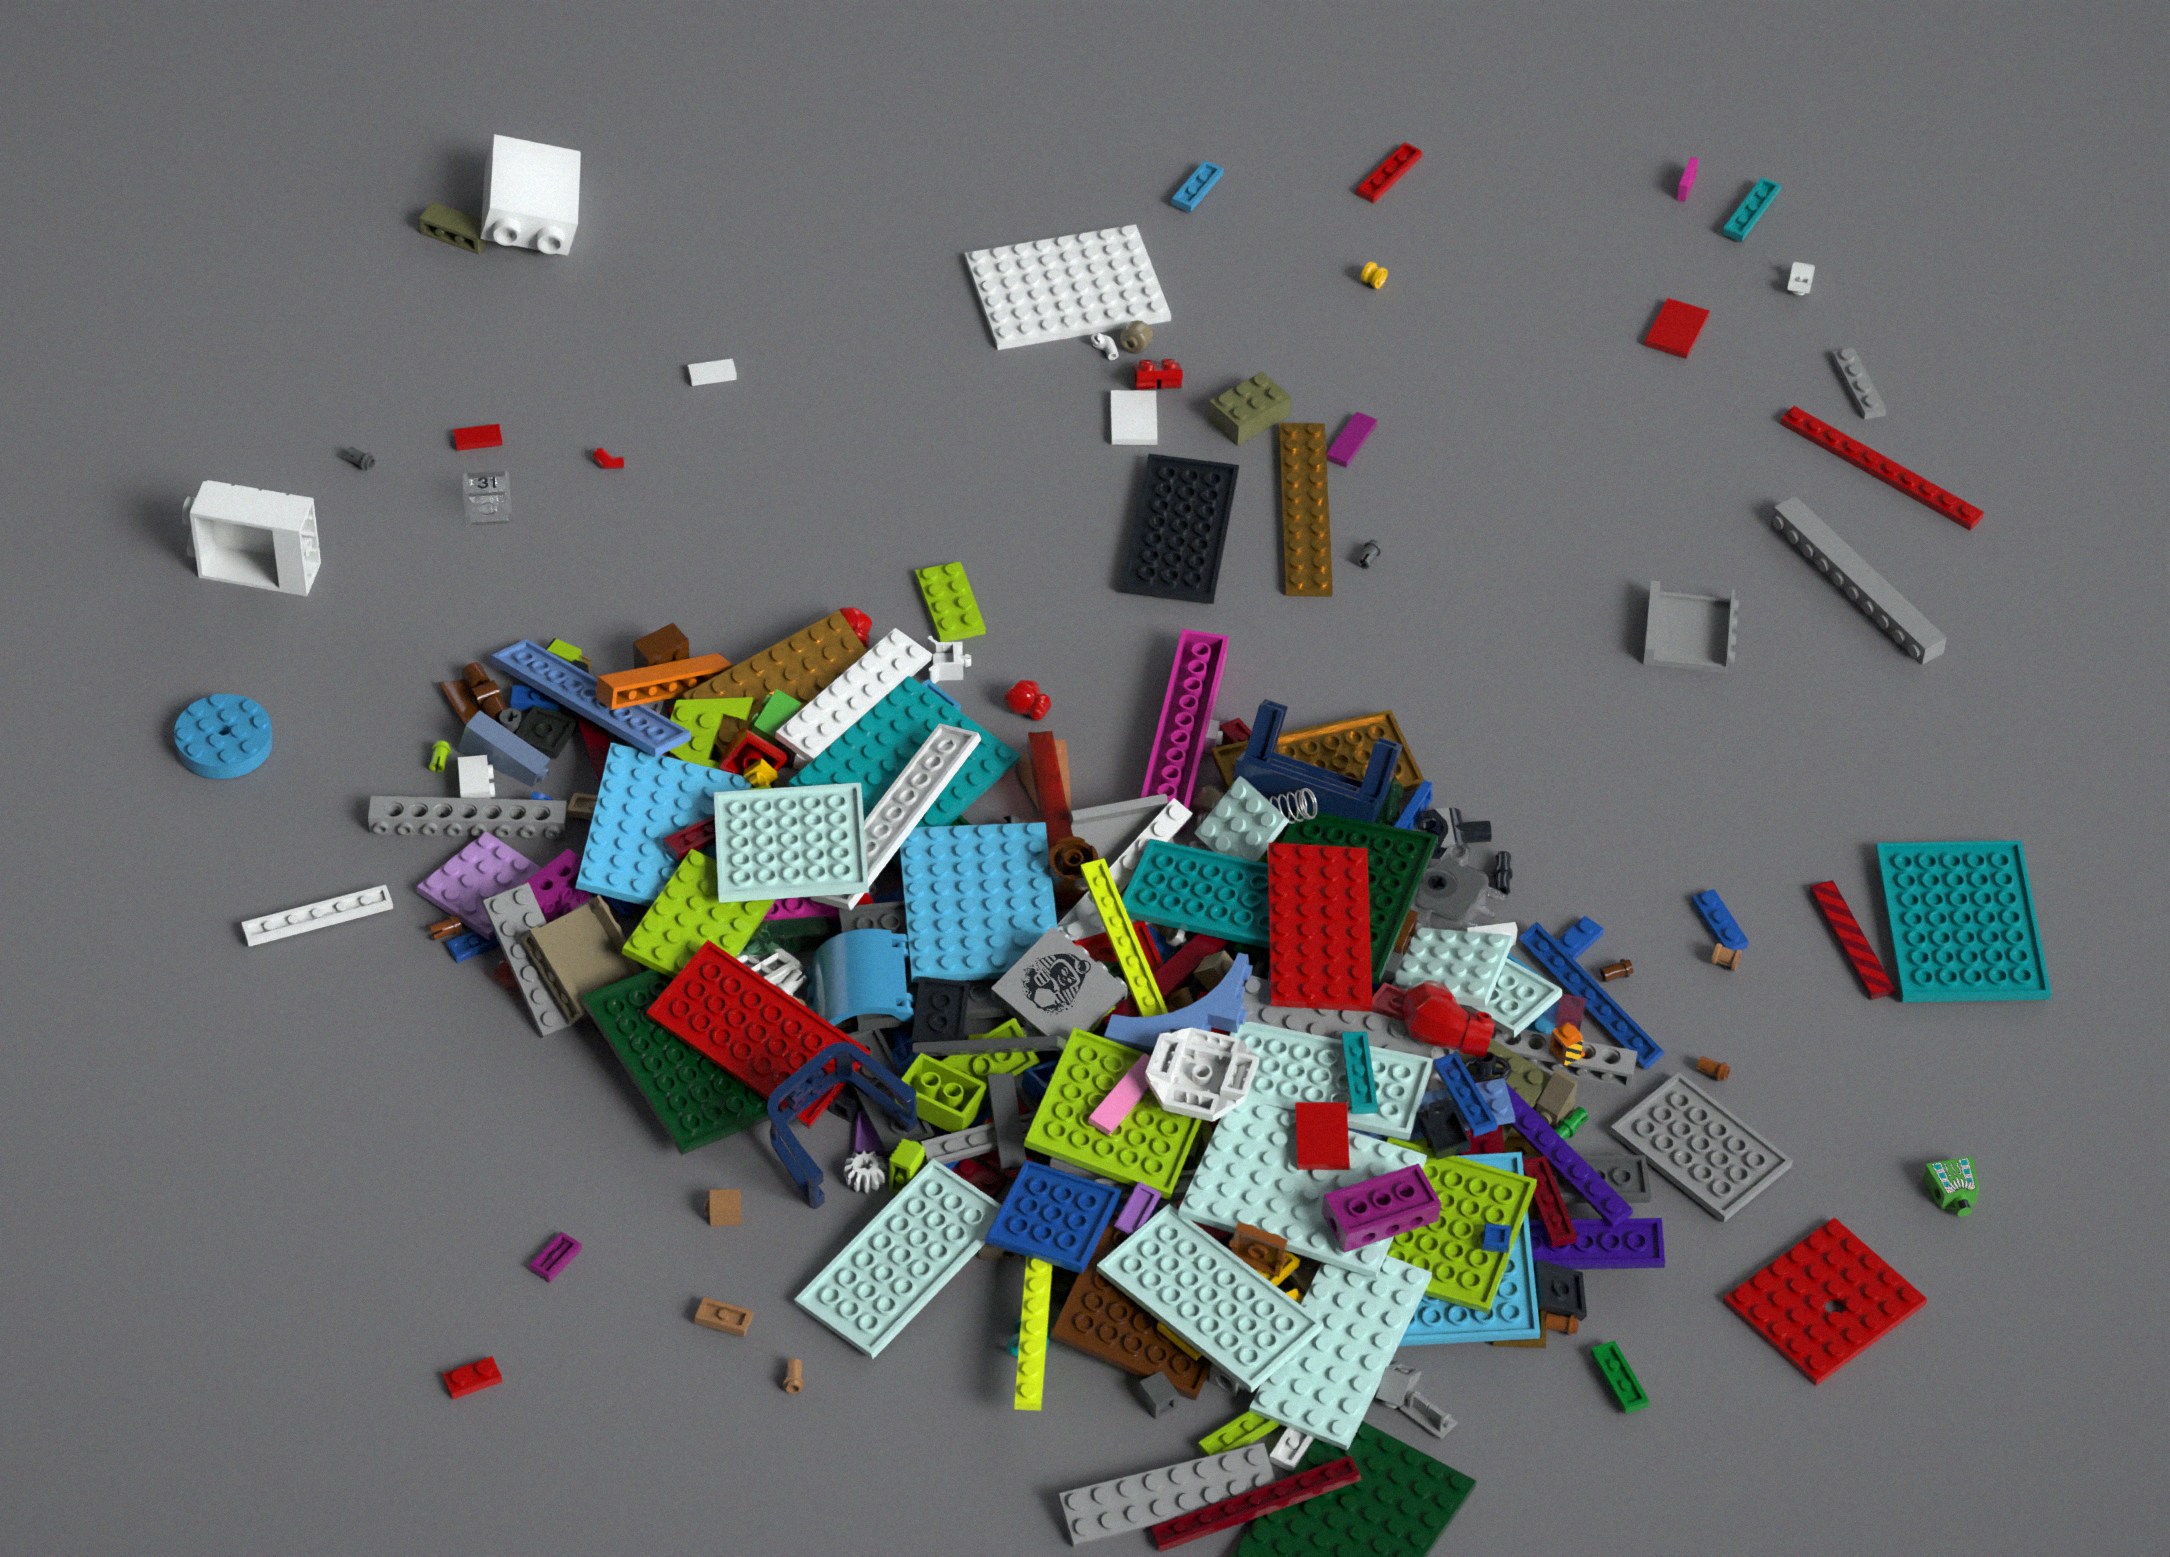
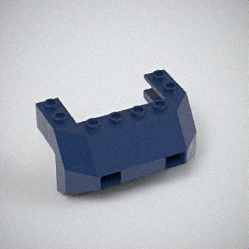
[1233,699,1403,823]

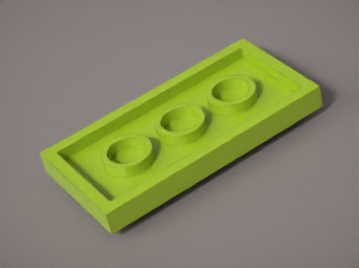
[915,561,986,642]
[941,1018,1040,1094]

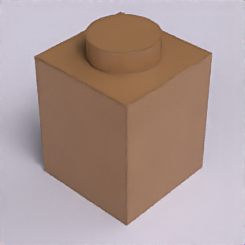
[704,1189,741,1226]

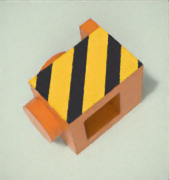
[1549,1022,1585,1066]

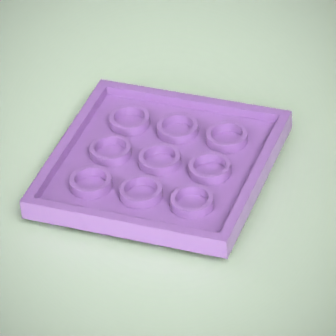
[417,832,542,940]

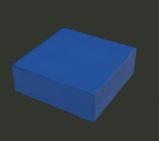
[1483,1223,1511,1253]

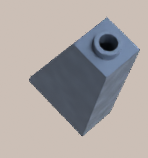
[458,710,550,787]

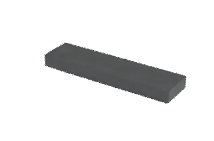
[987,1073,1026,1171]

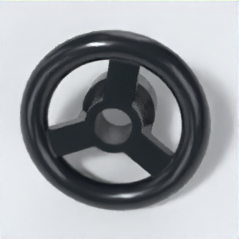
[1464,1051,1512,1083]

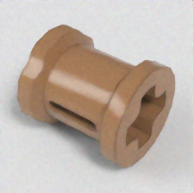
[1711,943,1742,971]

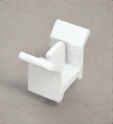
[928,636,971,684]

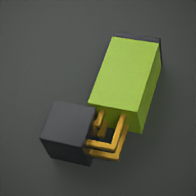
[545,638,592,674]

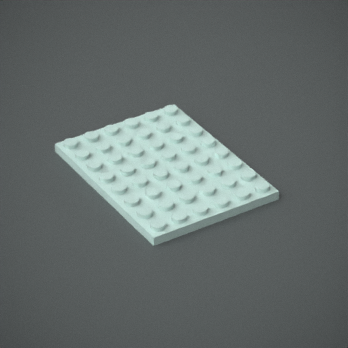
[1178,1098,1427,1279]

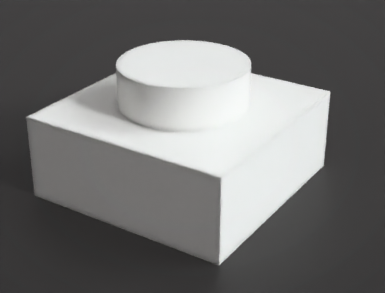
[1205,720,1223,754]

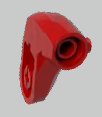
[1402,980,1495,1058]

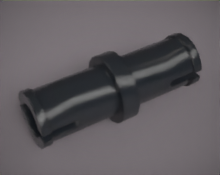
[1493,851,1513,897]

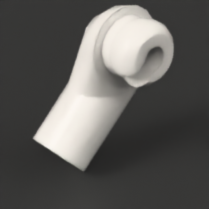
[1091,333,1119,360]

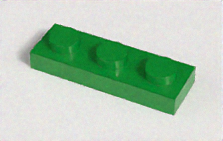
[1590,1340,1650,1415]

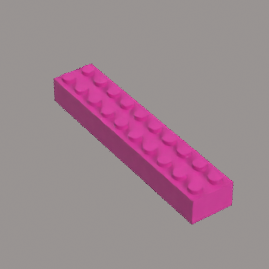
[1141,629,1229,832]

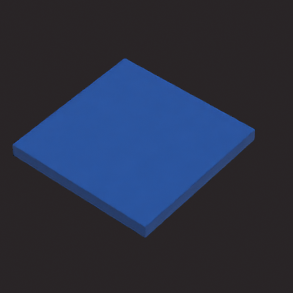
[985,1160,1122,1274]

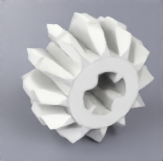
[843,1149,887,1194]

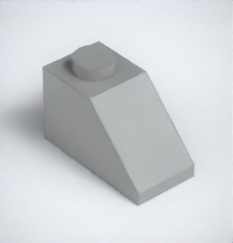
[1376,1361,1422,1408]

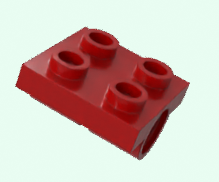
[1133,359,1183,390]

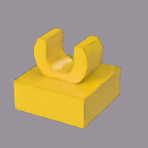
[743,758,778,788]

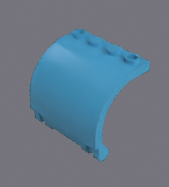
[805,929,914,1026]

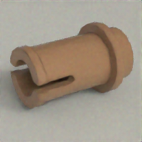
[783,1358,804,1394]

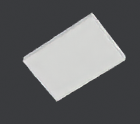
[1111,390,1157,445]

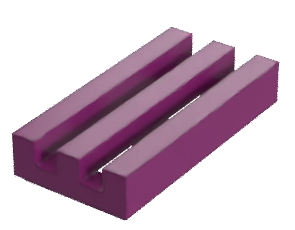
[528,1231,582,1283]

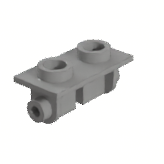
[1400,1390,1458,1440]

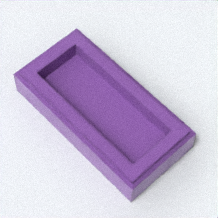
[1114,1181,1162,1236]

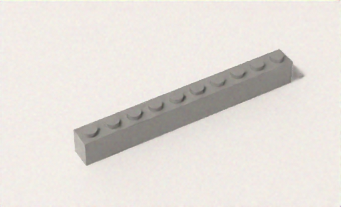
[1772,496,1947,665]

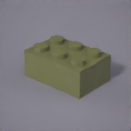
[1209,372,1291,446]

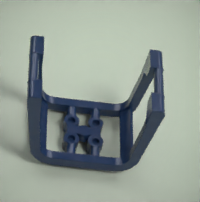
[767,1042,917,1209]

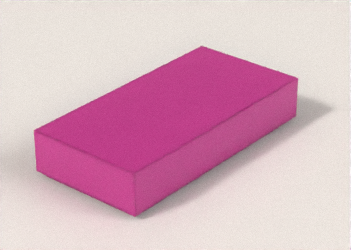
[1677,157,1699,202]

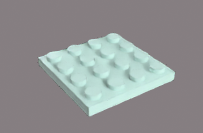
[1392,927,1513,1007]

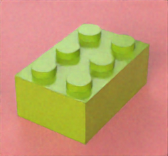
[895,1053,988,1133]

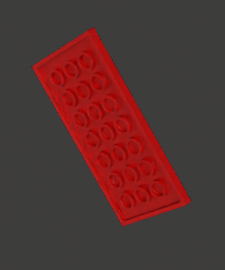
[1267,843,1373,1012]
[646,940,870,1129]

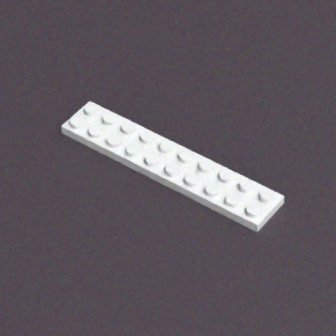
[810,723,981,911]

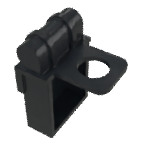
[1417,1097,1471,1160]

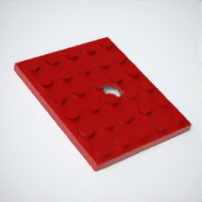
[1723,1217,1927,1386]

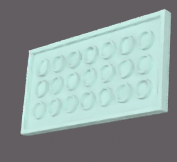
[1230,1022,1433,1140]
[794,1159,1002,1359]
[1097,1204,1323,1393]
[1249,1255,1432,1450]

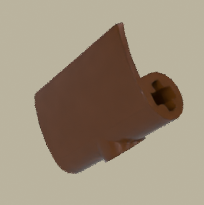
[440,662,508,726]

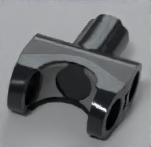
[1416,808,1492,859]

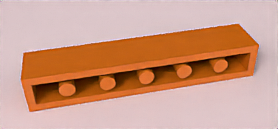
[595,653,733,710]

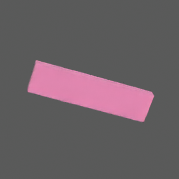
[1088,1053,1151,1136]

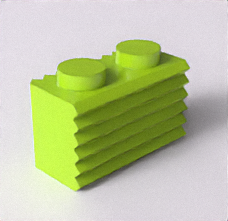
[889,1139,925,1194]

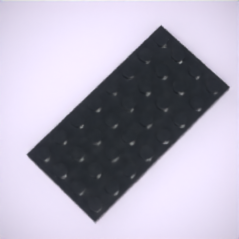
[1121,453,1239,604]

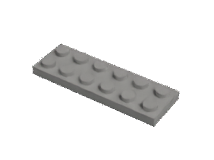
[482,883,589,1038]

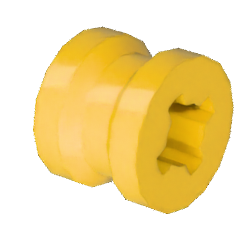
[1360,261,1388,289]

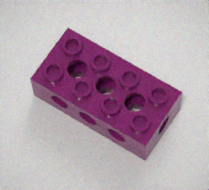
[520,849,590,924]
[1321,1163,1442,1253]

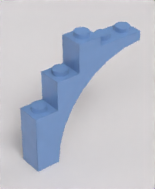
[1104,953,1252,1055]

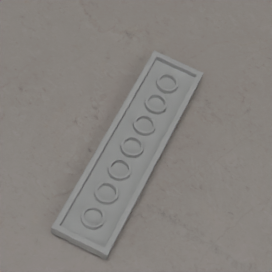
[1243,975,1434,1058]
[1058,1443,1276,1547]

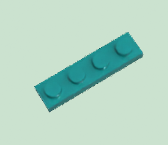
[1722,177,1781,242]
[1341,1031,1378,1114]

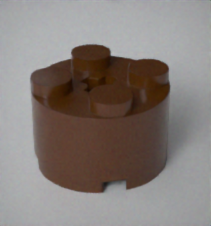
[1047,836,1098,894]

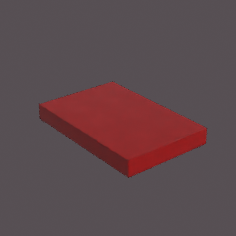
[1644,298,1710,359]
[1295,1102,1350,1170]

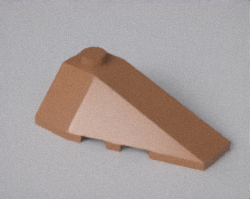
[1018,739,1072,818]

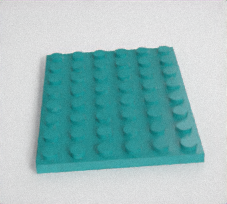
[788,675,1021,868]
[1875,840,2052,1003]

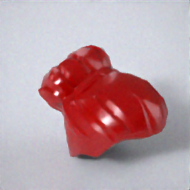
[836,607,872,649]
[1004,680,1052,721]

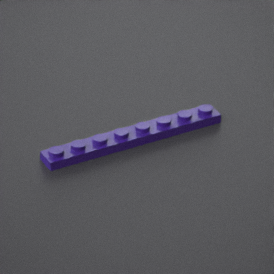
[1506,1083,1633,1228]

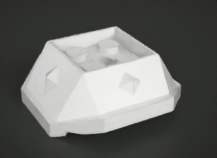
[1145,1027,1259,1122]

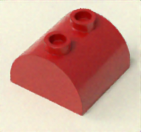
[719,728,787,788]

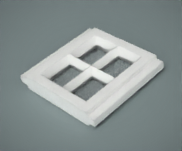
[737,937,803,986]

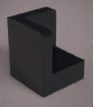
[830,1083,863,1123]

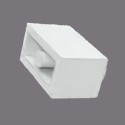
[458,755,495,799]

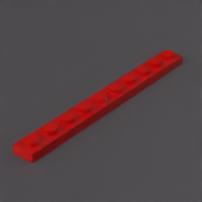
[1780,406,1984,531]

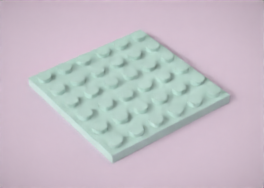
[714,783,869,903]

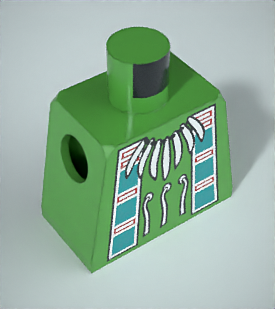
[1923,1156,1979,1217]

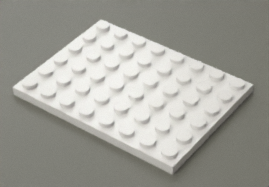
[965,224,1171,350]

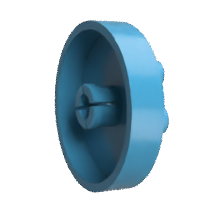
[174,694,273,779]

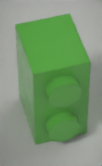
[750,689,802,747]

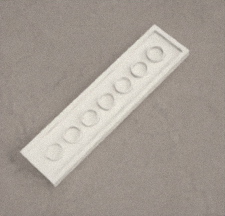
[775,628,932,763]

